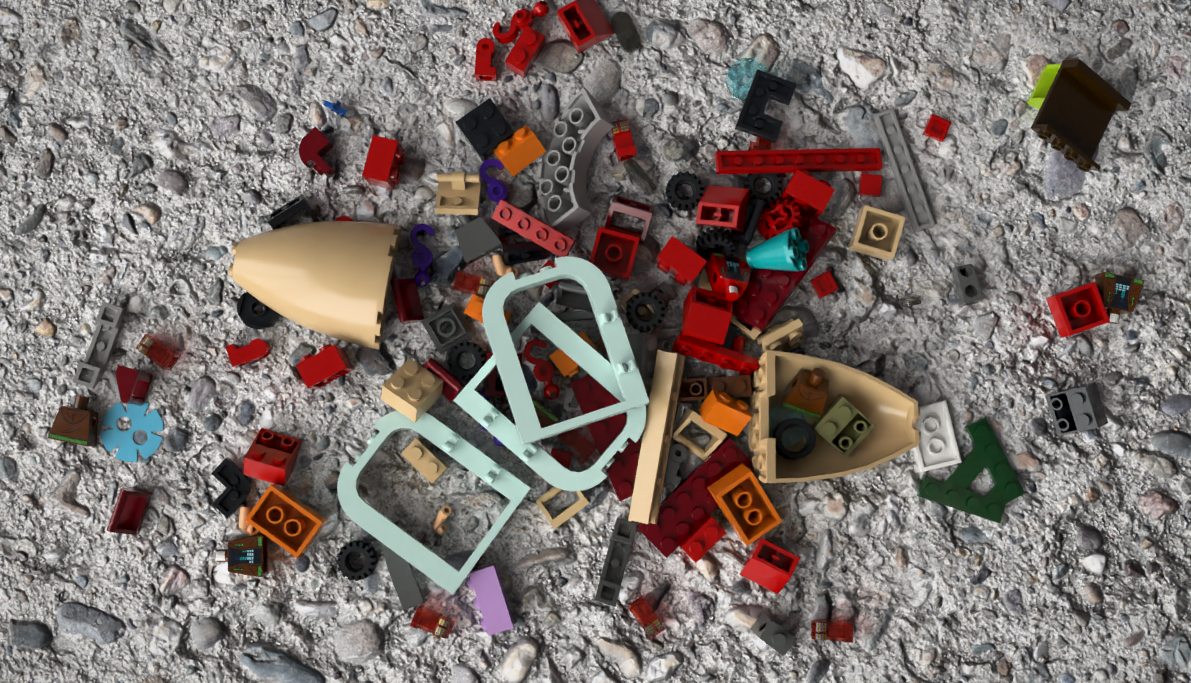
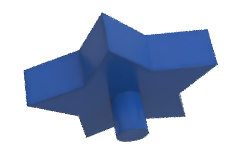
[323,100,347,117]

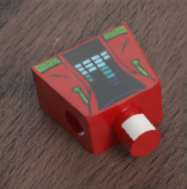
[705,252,750,301]

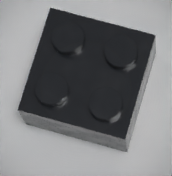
[456,98,515,161]

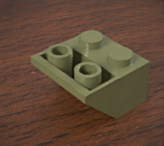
[811,395,876,458]

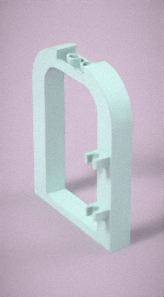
[482,256,650,446]
[453,302,646,491]
[337,410,531,595]

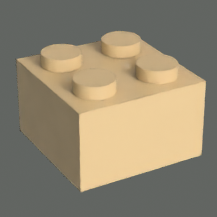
[848,205,906,261]
[381,358,443,423]

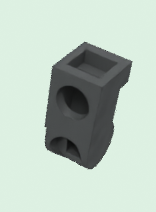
[952,264,983,307]
[664,444,688,486]

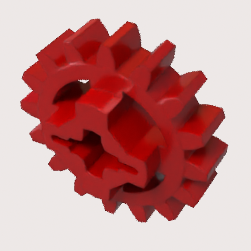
[758,199,804,240]

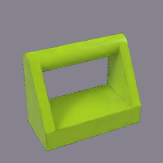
[1027,64,1061,110]

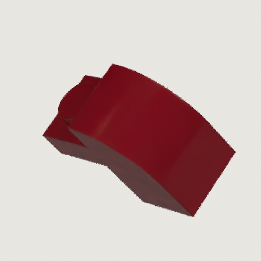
[299,126,335,178]

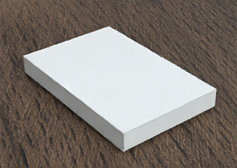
[913,400,962,472]

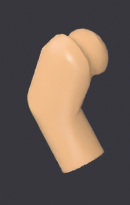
[492,254,518,278]
[239,506,259,536]

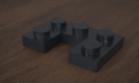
[735,69,797,143]

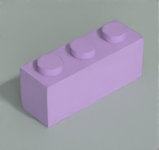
[467,563,515,636]

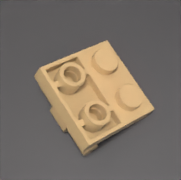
[435,171,482,215]
[755,318,804,353]

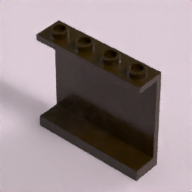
[1031,59,1132,172]

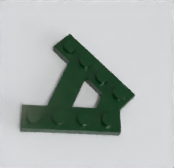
[916,417,1025,523]

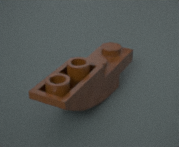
[678,375,753,401]

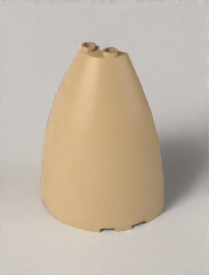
[228,221,402,350]
[748,350,921,483]

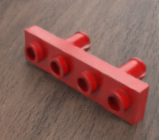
[491,199,576,257]
[672,333,759,376]

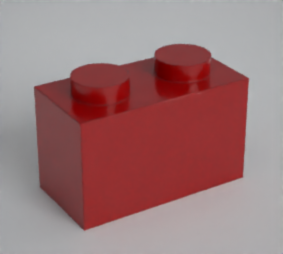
[505,25,546,78]
[680,516,727,563]

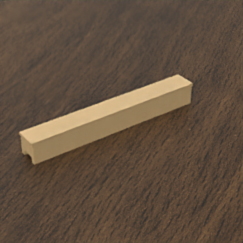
[628,350,685,524]

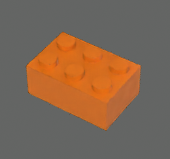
[707,464,782,546]
[245,484,328,558]

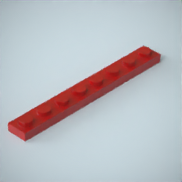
[715,148,883,174]

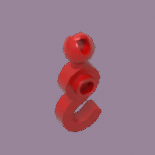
[492,1,549,44]
[523,339,560,400]

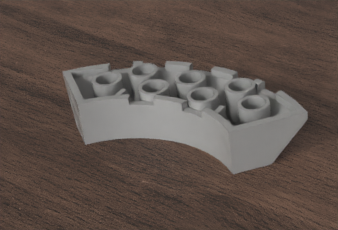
[537,87,614,231]

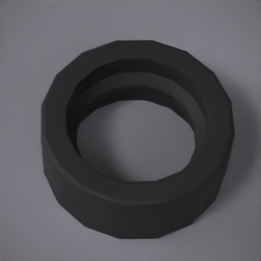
[772,418,816,460]

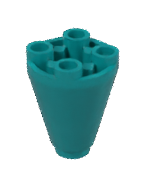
[746,228,809,271]

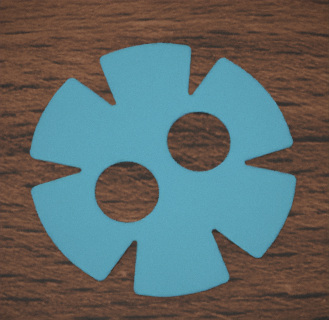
[101,402,164,462]

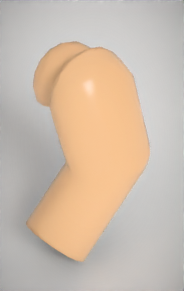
[433,505,452,535]

